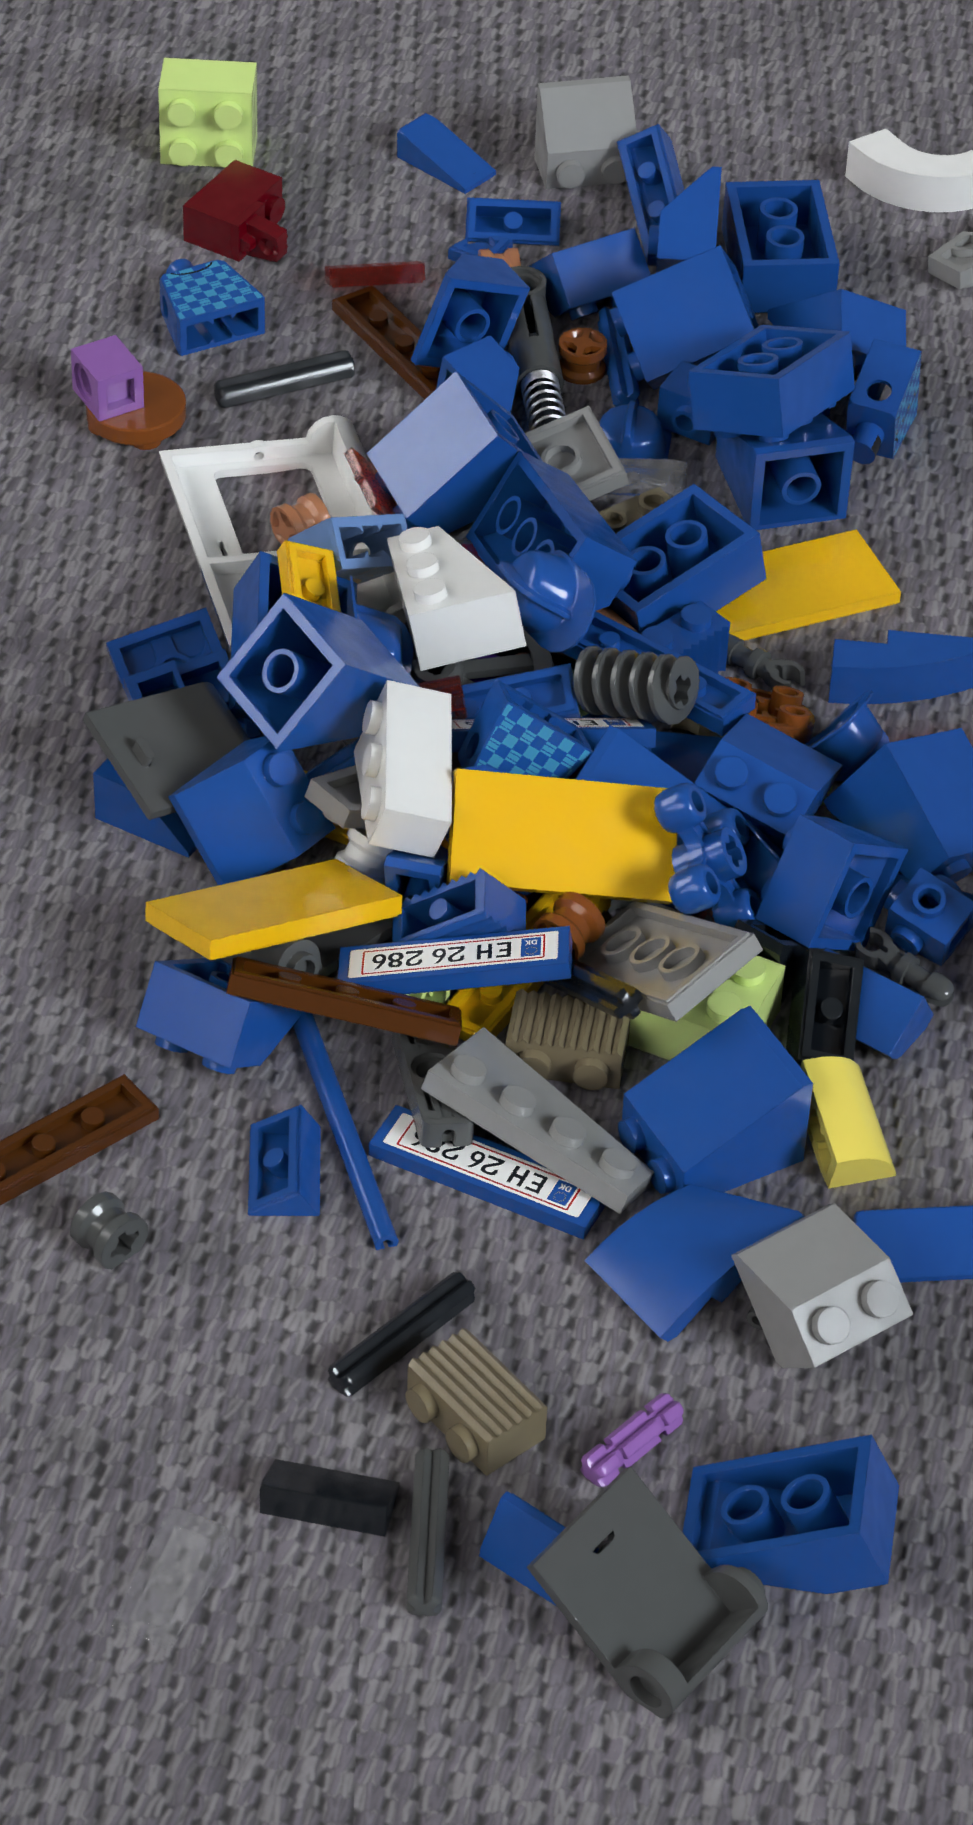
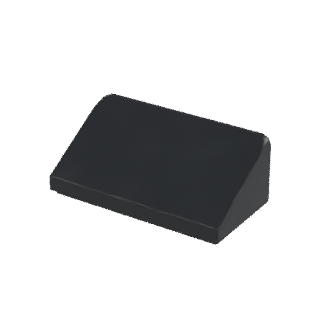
[786,948,864,1066]
[260,1459,400,1537]

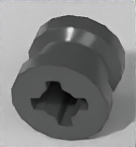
[70,1191,148,1270]

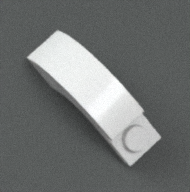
[845,129,973,212]

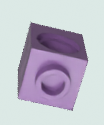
[71,335,144,422]

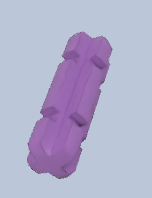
[580,1393,684,1488]

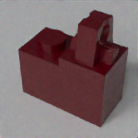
[183,160,288,262]

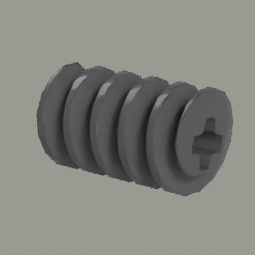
[573,646,700,725]

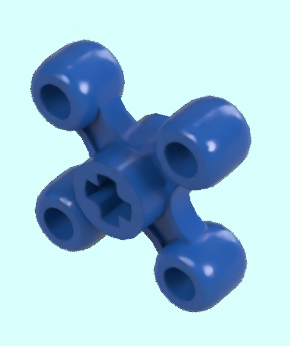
[654,783,761,928]

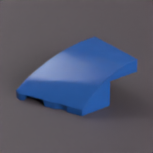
[106,607,261,739]
[585,1184,805,1342]

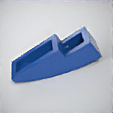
[828,630,973,704]

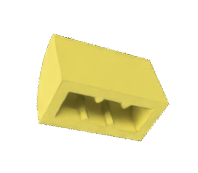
[800,1056,896,1189]

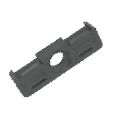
[392,1032,474,1148]

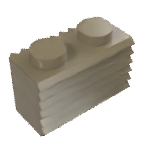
[505,988,630,1090]
[405,1328,547,1476]

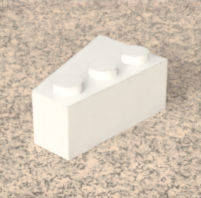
[387,526,526,671]
[354,680,452,858]

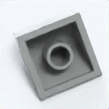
[534,75,637,189]
[731,1203,913,1368]

